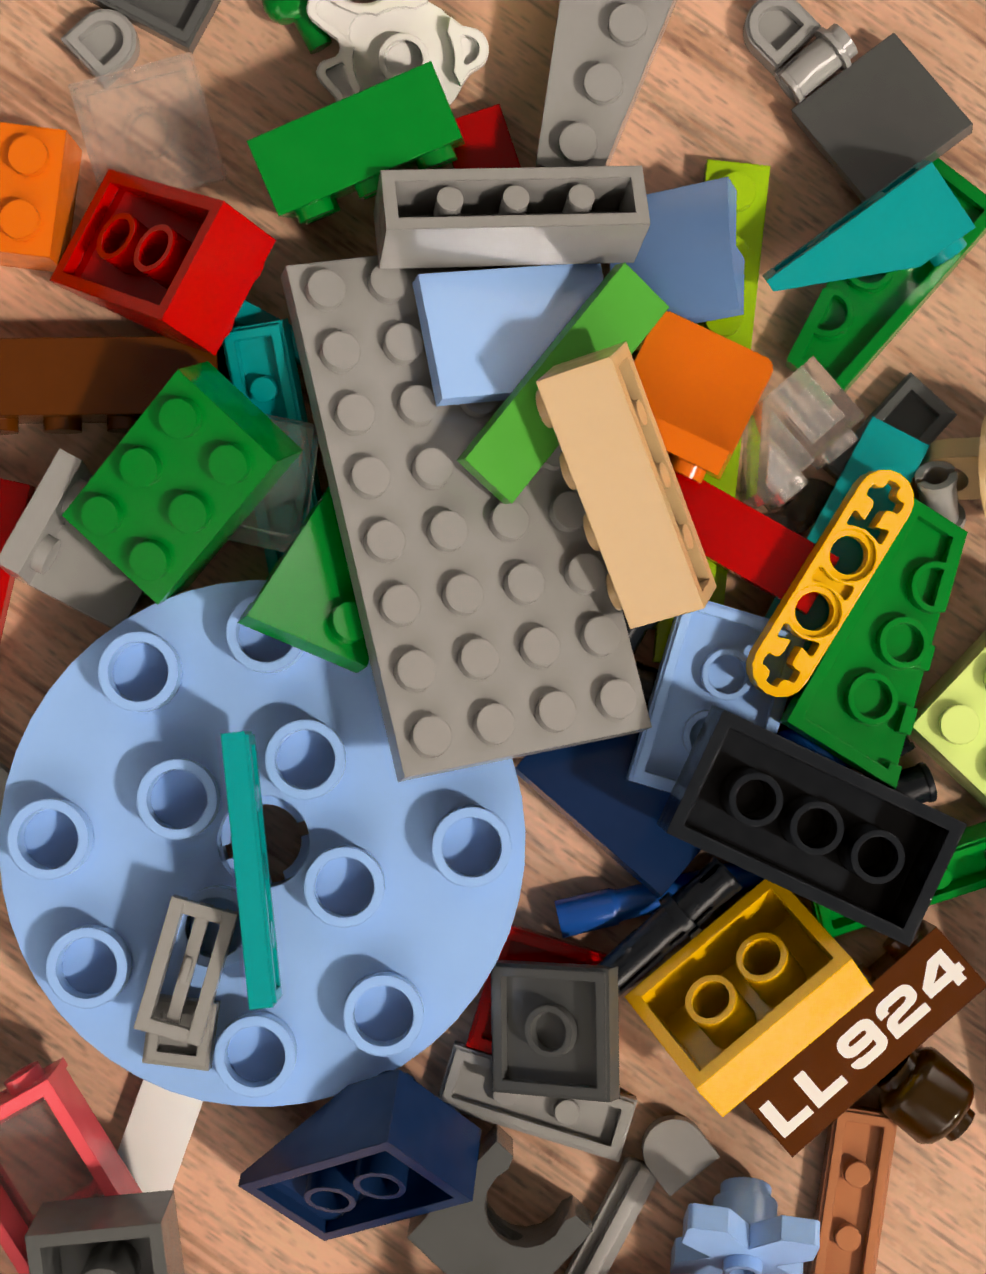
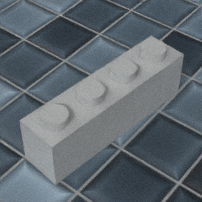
[373,165,651,269]

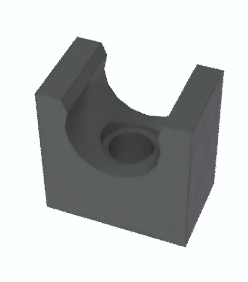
[407,1124,593,1274]

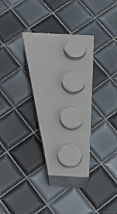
[536,0,677,167]

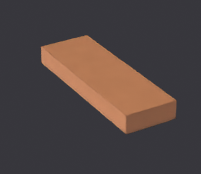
[806,1105,897,1274]

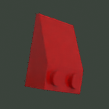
[50,169,276,356]

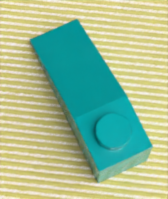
[762,159,976,291]

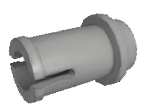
[774,23,858,104]
[915,461,966,529]

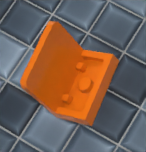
[634,311,773,484]

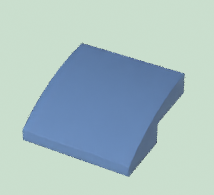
[610,177,745,323]

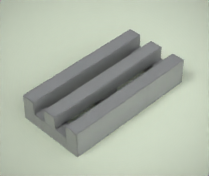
[134,895,239,1047]

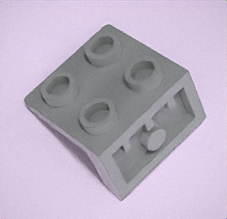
[0,448,144,628]

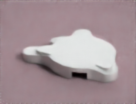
[306,0,489,105]

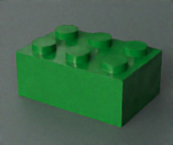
[247,61,465,225]
[62,361,303,605]

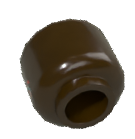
[876,1047,975,1144]

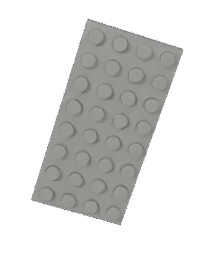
[281,255,652,782]

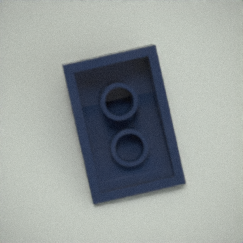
[238,1069,482,1241]

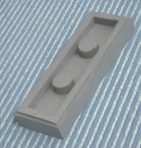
[438,1041,637,1162]

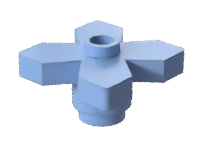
[670,1177,820,1274]

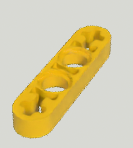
[746,470,914,697]

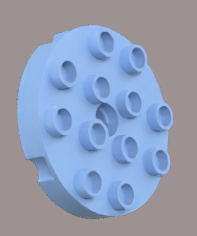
[0,580,526,1107]

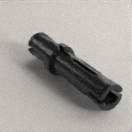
[597,856,743,998]

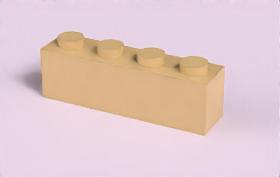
[536,341,717,629]

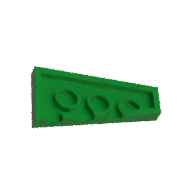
[786,158,986,405]
[237,486,369,673]
[779,498,968,789]

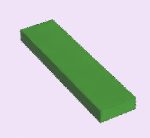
[457,262,669,504]

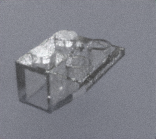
[739,356,865,512]

